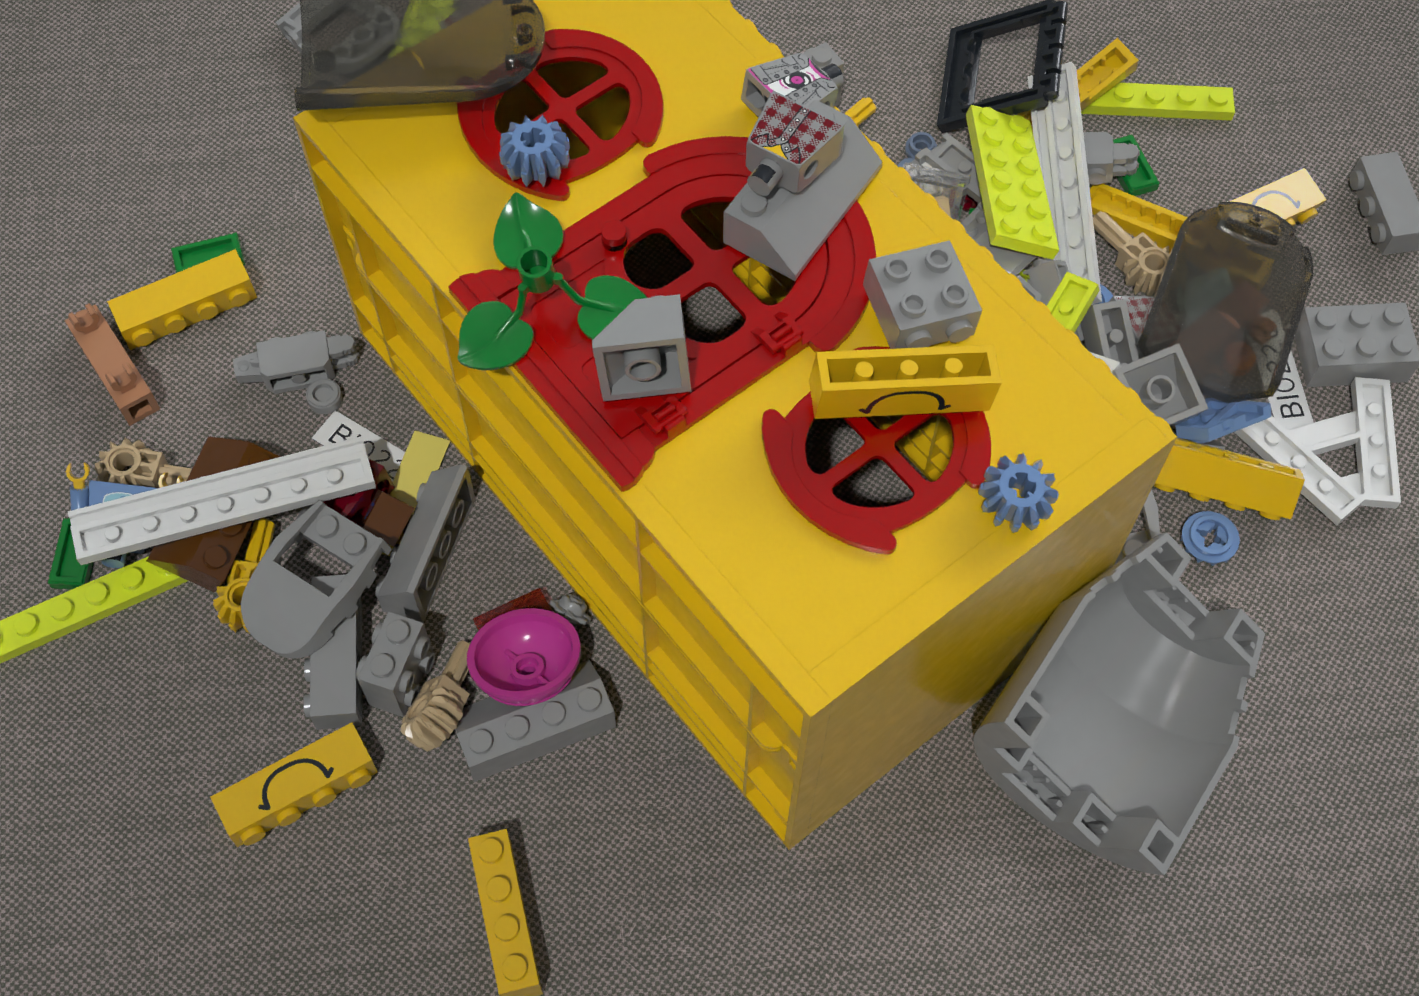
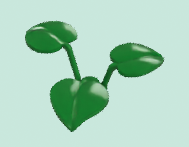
[457,192,647,370]

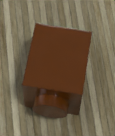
[359,489,415,547]

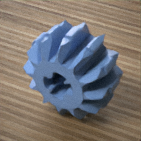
[499,115,570,187]
[978,453,1059,533]

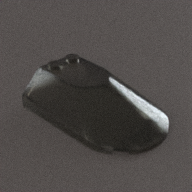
[294,0,545,111]
[1137,202,1314,403]

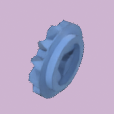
[1180,511,1240,566]

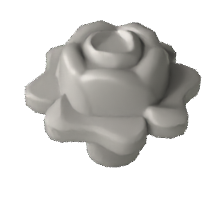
[549,594,591,625]

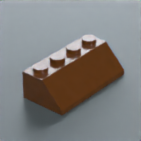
[147,436,280,592]

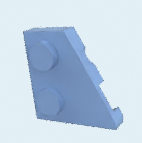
[1175,397,1272,443]

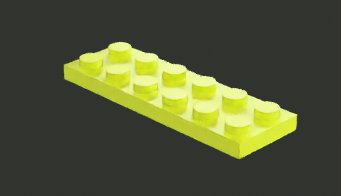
[966,105,1059,260]

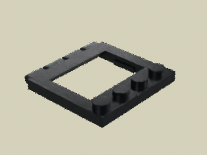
[937,0,1068,133]

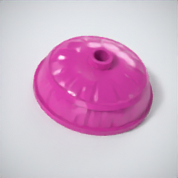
[467,608,581,706]

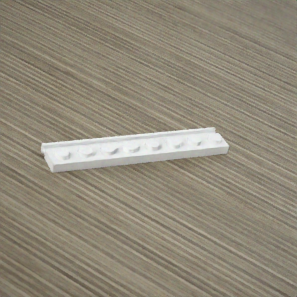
[1028,62,1102,305]
[68,436,376,565]

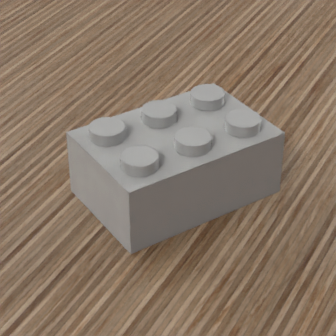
[1293,303,1419,387]

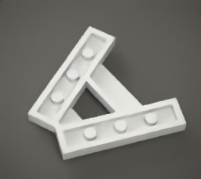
[1234,377,1401,526]

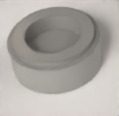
[306,379,343,414]

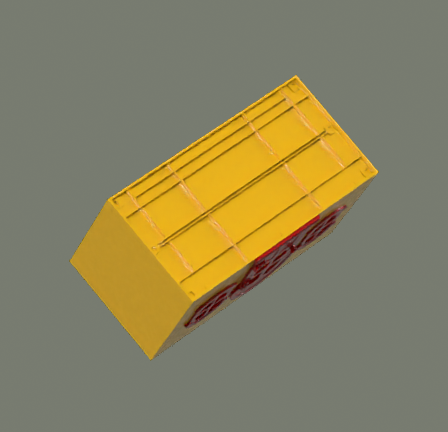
[293,0,1177,850]

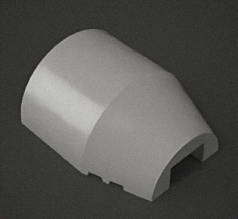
[974,532,1265,875]

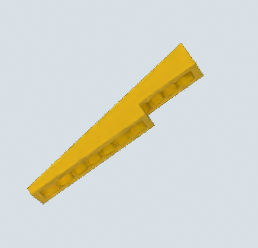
[972,38,1139,152]
[1090,183,1275,294]

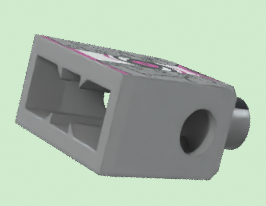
[741,53,844,117]

